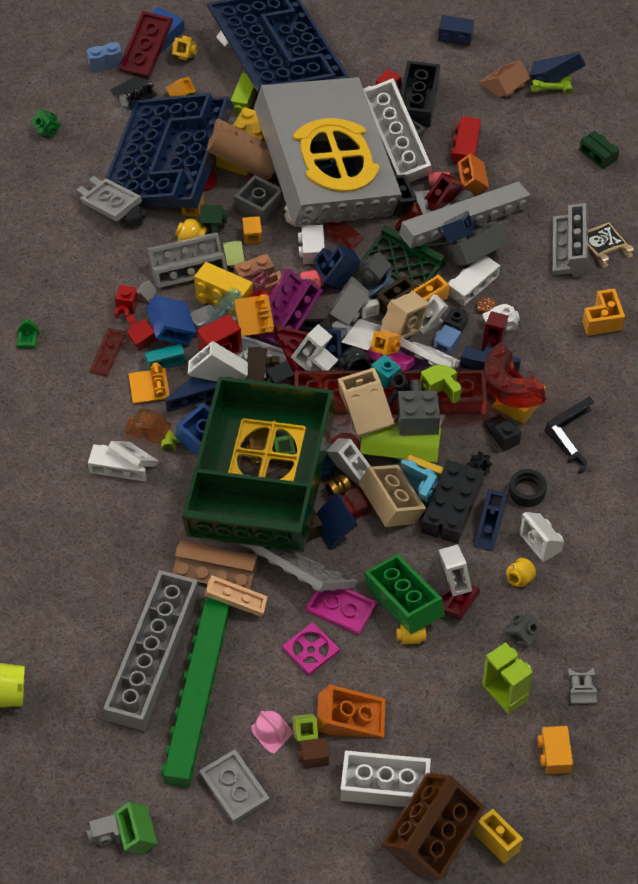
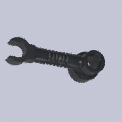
[387,373,410,408]

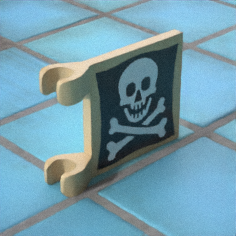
[588,222,634,268]

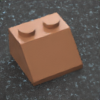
[479,61,530,97]

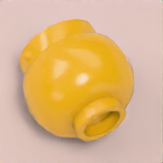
[175,219,207,241]

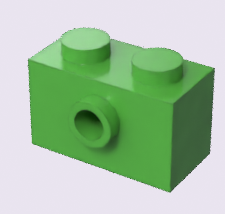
[114,802,158,855]

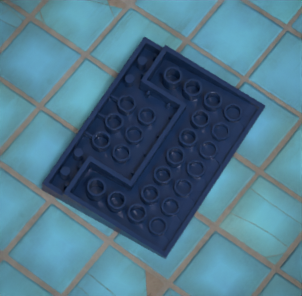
[207,0,350,93]
[106,93,233,209]

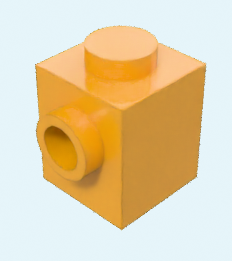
[370,330,401,355]

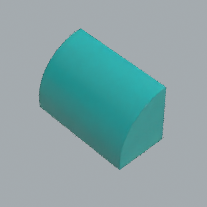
[144,344,186,370]

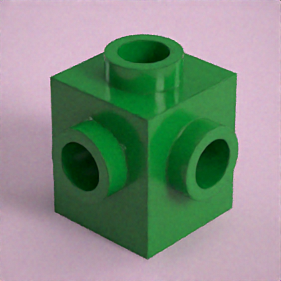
[31,108,61,137]

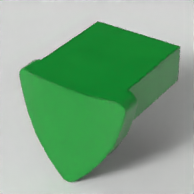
[17,319,40,349]

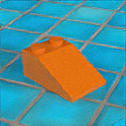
[317,684,386,738]

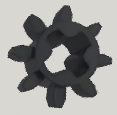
[467,451,493,473]

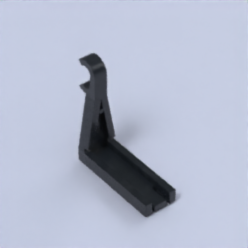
[544,396,594,474]

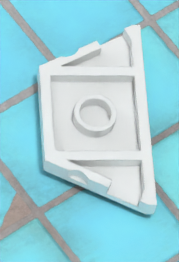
[400,337,460,369]

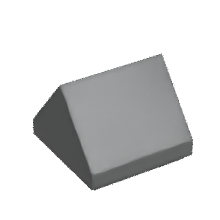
[138,280,158,304]

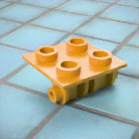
[234,294,274,336]
[128,363,170,404]

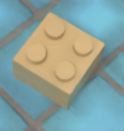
[380,291,430,339]

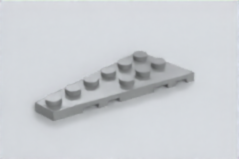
[240,544,359,592]

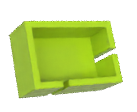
[482,642,533,715]

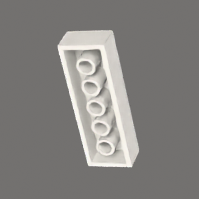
[364,78,432,183]

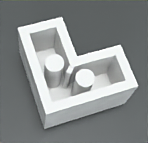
[291,324,338,382]

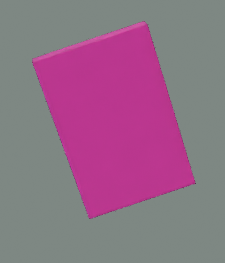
[305,589,378,636]

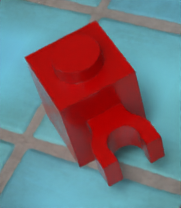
[114,285,139,320]
[126,314,158,351]

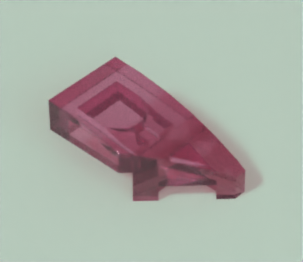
[247,268,270,291]

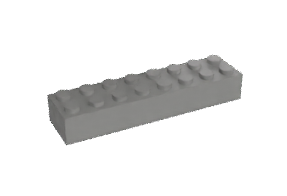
[103,570,199,731]

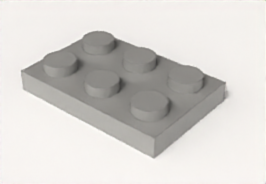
[199,750,270,824]

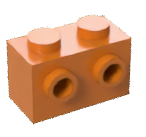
[457,153,489,196]

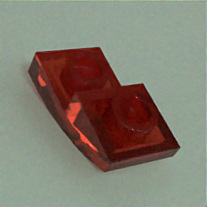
[323,221,364,250]

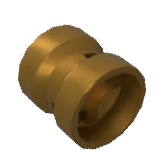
[325,474,352,498]

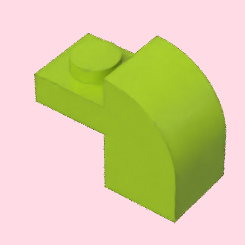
[420,365,462,404]

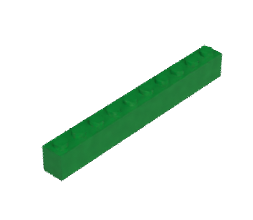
[161,596,231,788]

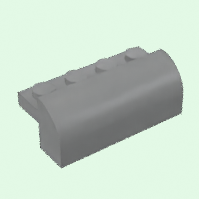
[553,203,588,277]
[147,232,228,288]

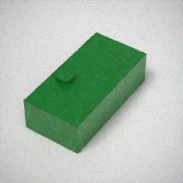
[364,554,445,634]

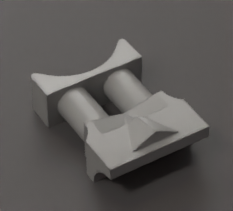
[568,668,597,704]

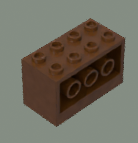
[381,773,486,881]

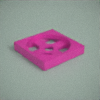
[282,622,340,676]

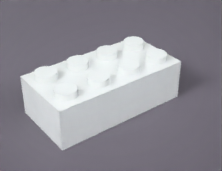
[340,751,431,807]

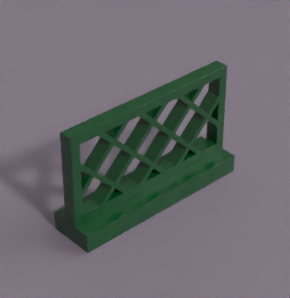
[362,225,445,287]

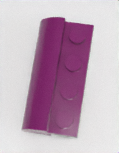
[257,269,323,348]

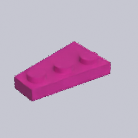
[363,347,417,371]

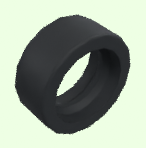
[509,469,547,507]

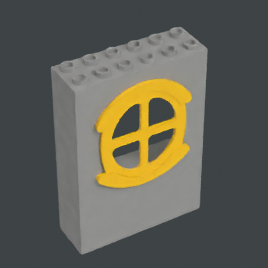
[254,77,402,226]

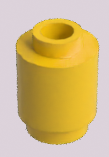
[396,624,426,645]

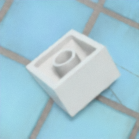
[520,512,564,562]

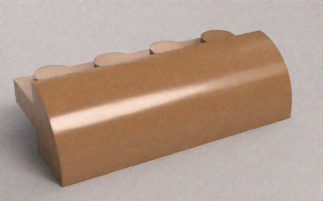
[207,118,275,181]
[173,540,260,590]

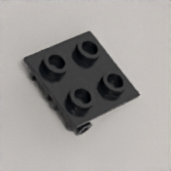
[110,75,157,109]

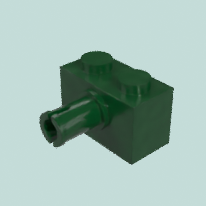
[200,205,227,234]

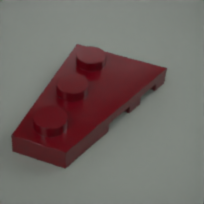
[273,325,315,381]

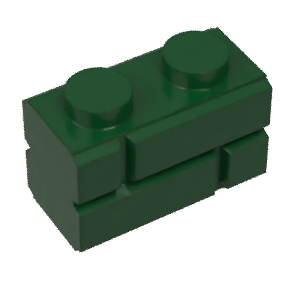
[579,130,620,169]

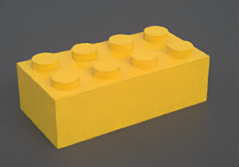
[216,107,266,176]

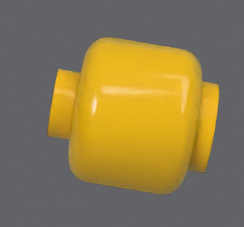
[506,558,536,588]

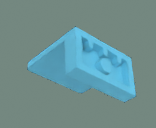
[401,459,438,507]

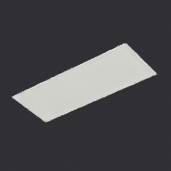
[341,319,381,350]

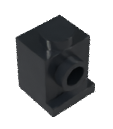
[443,308,469,334]

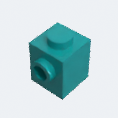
[371,355,401,389]

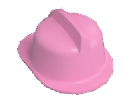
[251,710,293,753]

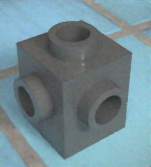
[504,614,542,646]

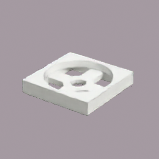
[108,441,159,467]

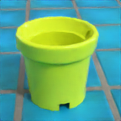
[0,663,25,708]

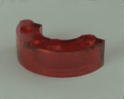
[485,342,546,408]

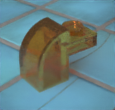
[124,408,171,442]

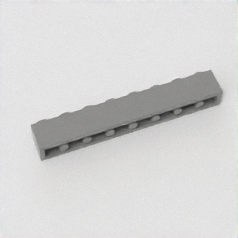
[399,181,530,248]

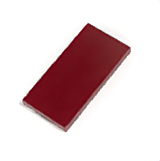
[118,11,173,79]

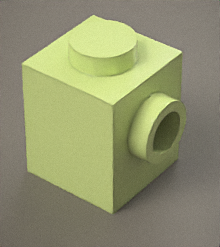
[222,240,244,268]

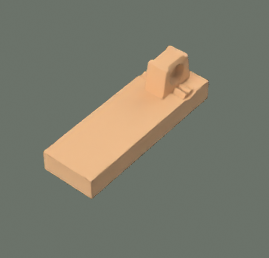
[205,575,268,617]

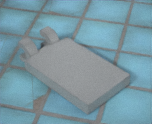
[76,176,142,222]

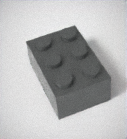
[443,220,511,266]

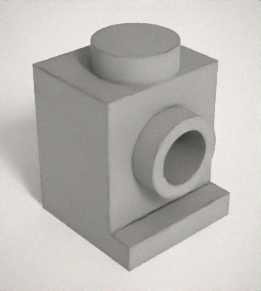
[87,815,121,846]

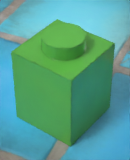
[274,434,296,454]

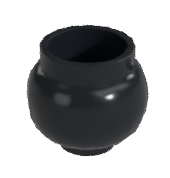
[339,347,371,376]

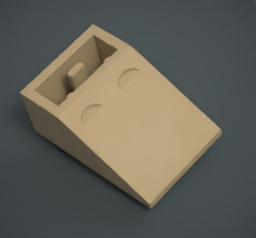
[338,368,395,437]

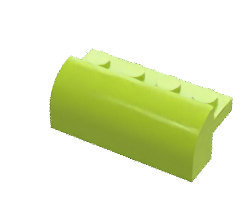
[360,422,441,462]

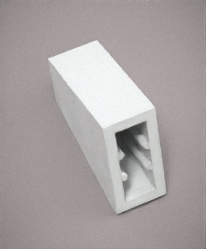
[188,341,248,382]
[439,545,472,596]

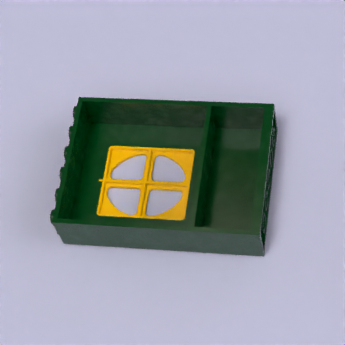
[182,377,335,552]

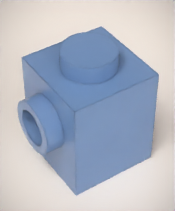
[434,325,461,356]

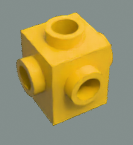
[172,35,197,61]

